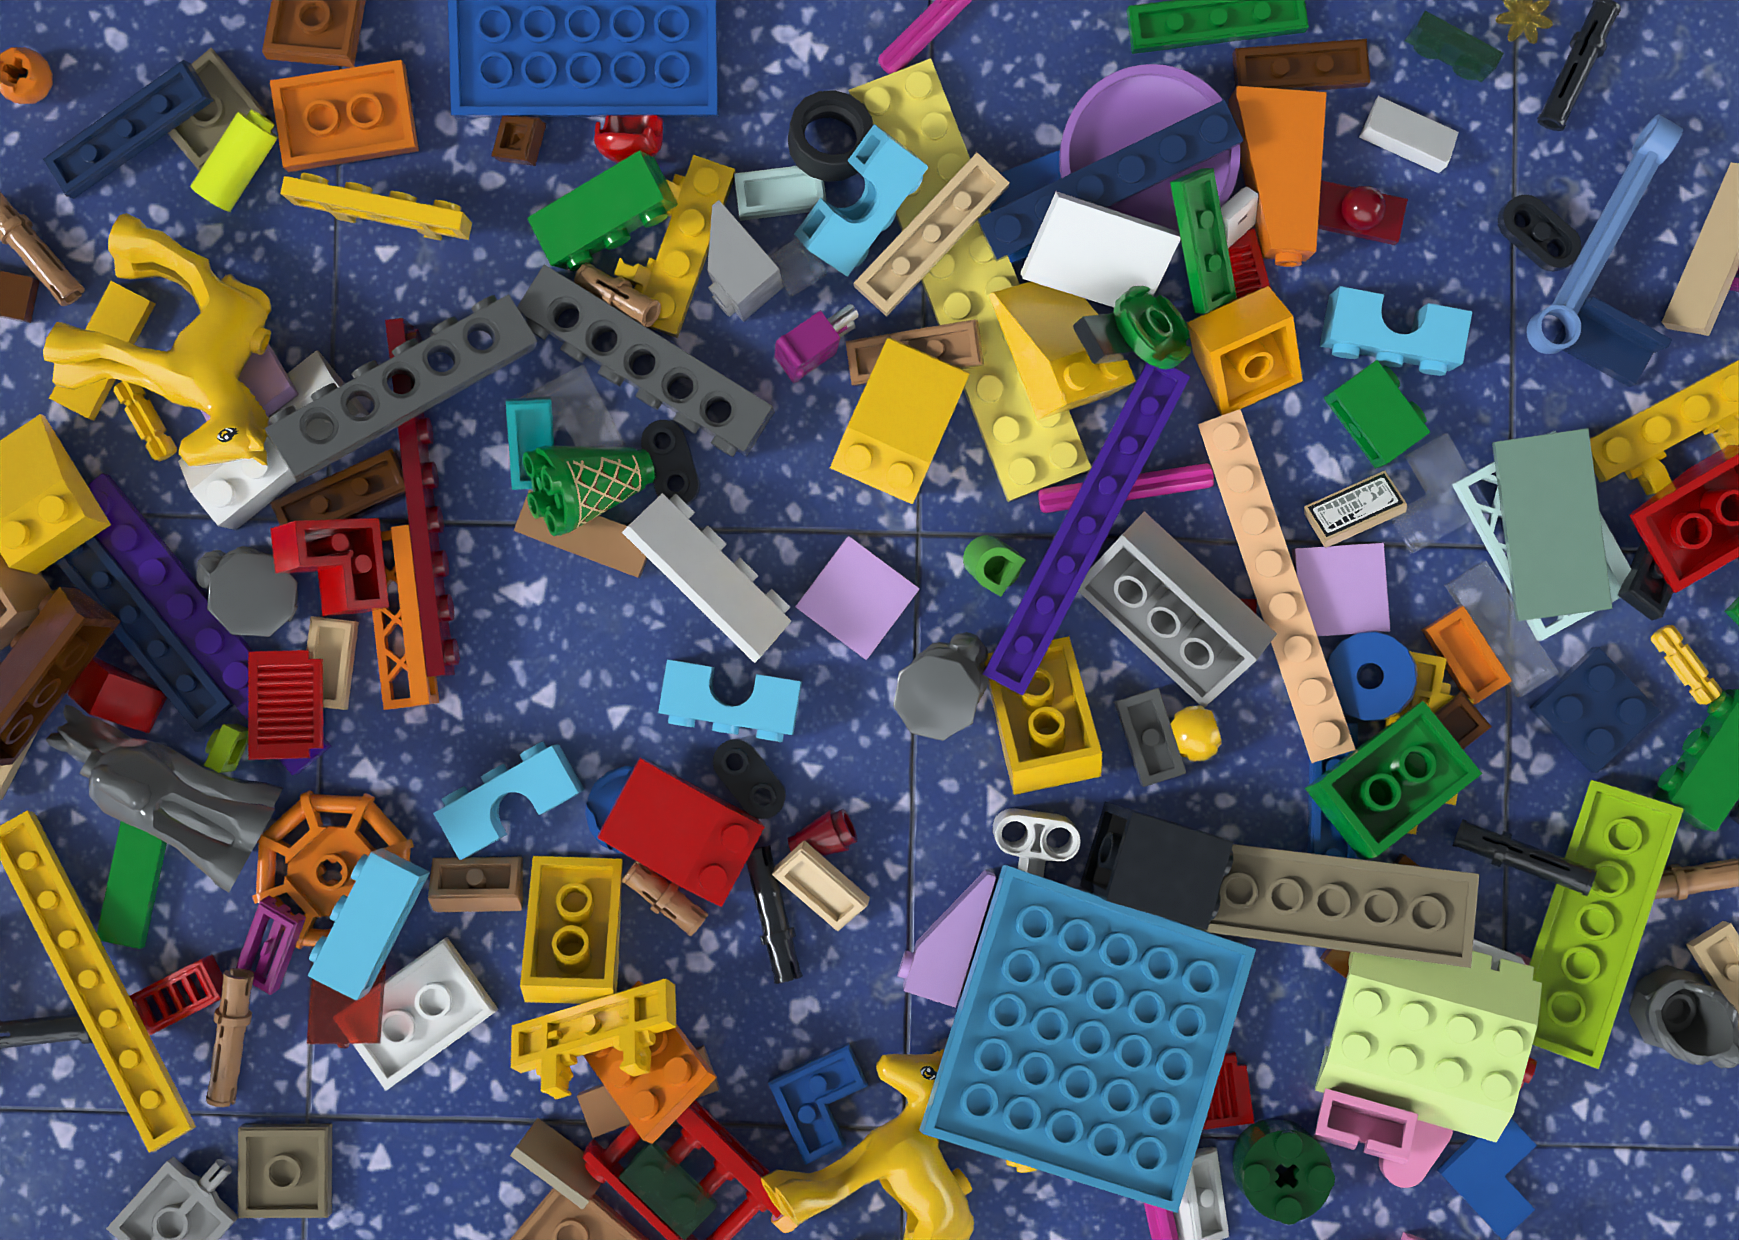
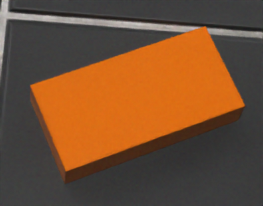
[1421,606,1512,705]

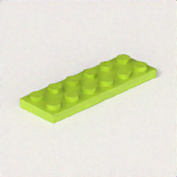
[1529,780,1684,1069]

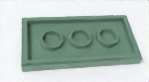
[1492,428,1613,621]

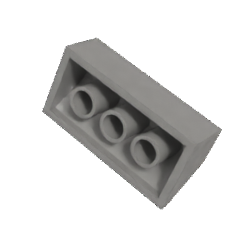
[1078,511,1277,708]

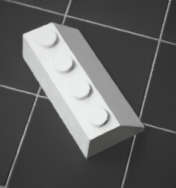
[178,350,369,530]
[622,493,791,663]

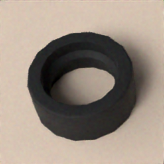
[788,90,873,182]

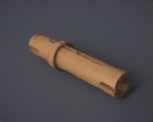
[0,192,85,306]
[1654,858,1739,901]
[206,968,254,1107]

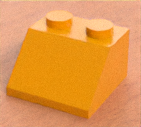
[1187,286,1303,415]

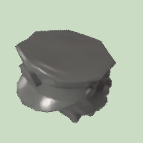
[196,546,298,637]
[893,632,988,741]
[1629,965,1739,1069]

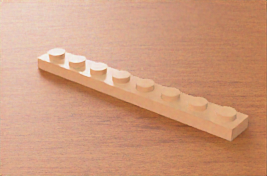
[1198,409,1356,763]

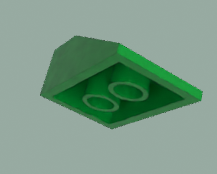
[1304,701,1482,860]

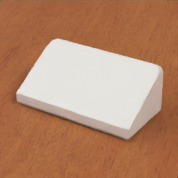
[1359,96,1459,173]
[1173,1147,1229,1240]

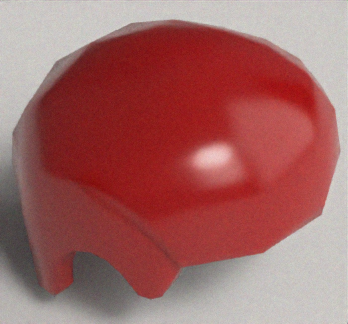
[594,115,663,164]

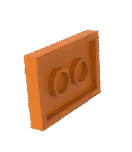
[270,60,419,172]
[583,981,717,1144]

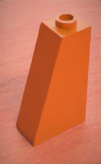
[1228,86,1327,267]

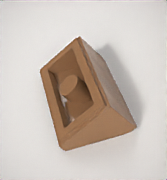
[428,857,523,912]

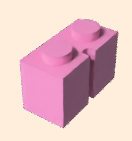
[1314,1088,1418,1164]

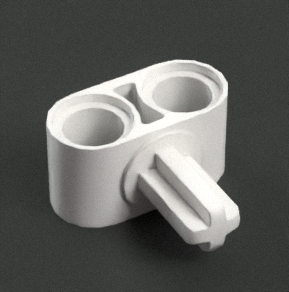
[993,808,1080,877]

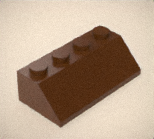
[0,587,121,766]

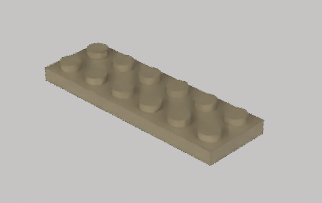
[1190,844,1479,968]

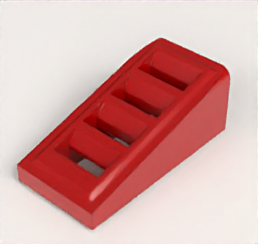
[129,954,224,1035]

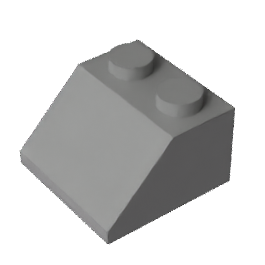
[707,200,783,322]

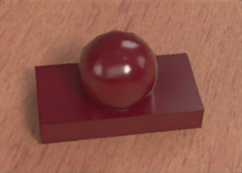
[1318,180,1408,245]

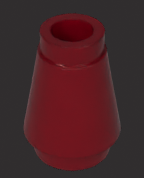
[788,809,858,856]

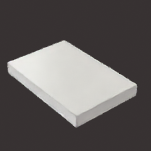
[1021,191,1181,307]
[334,937,498,1091]

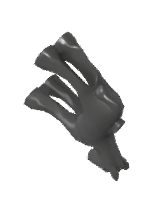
[46,705,283,893]

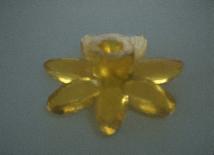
[1495,0,1553,44]

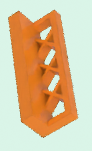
[372,525,439,710]

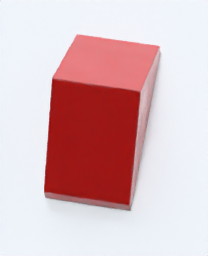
[67,656,167,733]

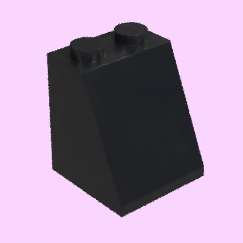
[1080,801,1234,930]

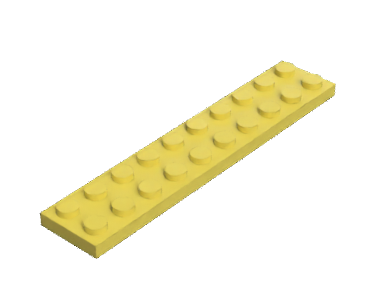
[849,58,1091,502]

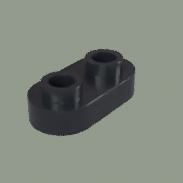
[1498,195,1581,272]
[641,420,700,505]
[713,739,786,819]

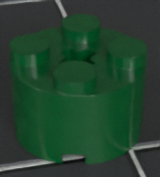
[1232,1119,1335,1225]

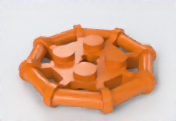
[252,790,414,949]

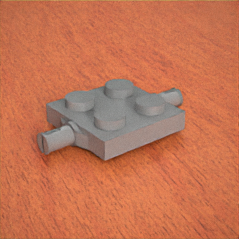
[106,1156,238,1240]

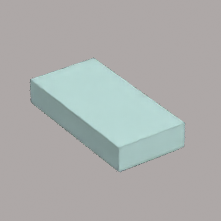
[734,166,826,221]

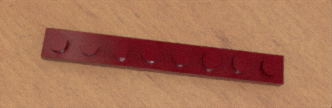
[385,318,460,677]

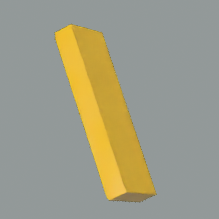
[49,281,156,420]

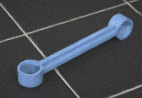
[1526,114,1683,354]

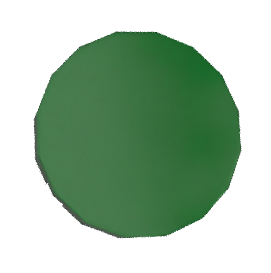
[1114,286,1191,369]

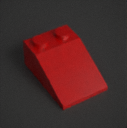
[1629,445,1739,593]
[597,757,765,907]

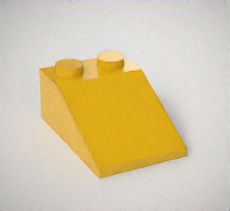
[989,282,1136,420]
[830,337,970,504]
[0,414,111,575]
[984,636,1102,795]
[520,856,623,1004]

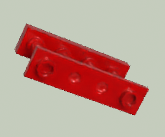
[582,1100,781,1240]

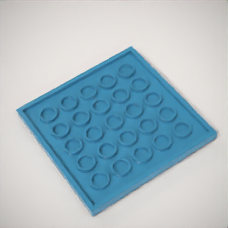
[919,865,1256,1213]

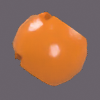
[0,47,53,104]

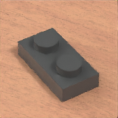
[1114,688,1186,787]

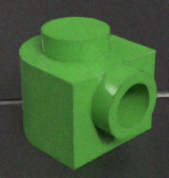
[963,535,1026,597]

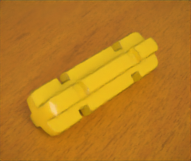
[114,381,177,461]
[1651,625,1722,705]

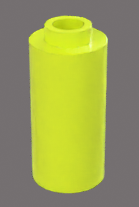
[190,109,278,212]

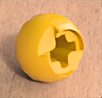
[1171,705,1222,762]

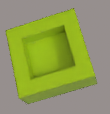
[204,723,248,773]

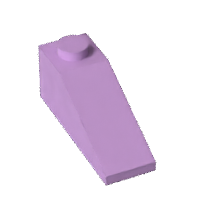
[897,870,996,1008]

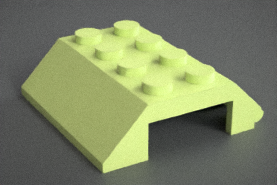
[1315,951,1542,1142]

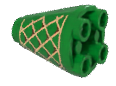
[523,445,655,536]

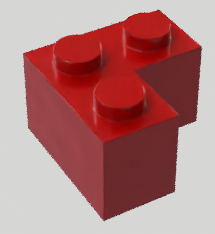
[270,518,389,616]

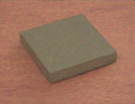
[168,48,272,171]
[238,1124,332,1218]

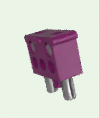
[774,304,858,384]

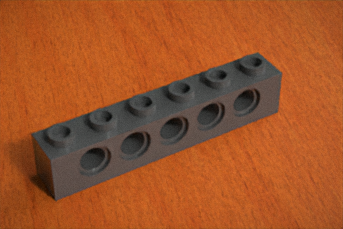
[517,264,775,457]
[265,294,537,483]

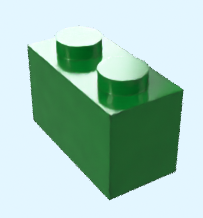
[1324,360,1430,469]

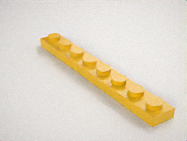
[0,810,196,1153]

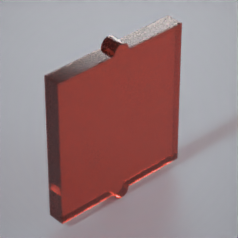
[307,963,386,1049]

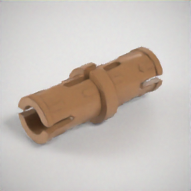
[574,263,661,327]
[621,861,708,937]

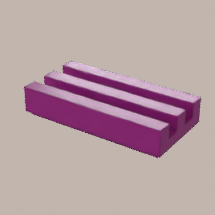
[236,895,306,995]

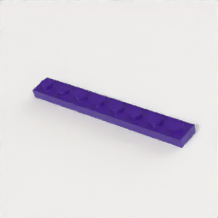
[982,362,1191,696]
[87,473,332,776]

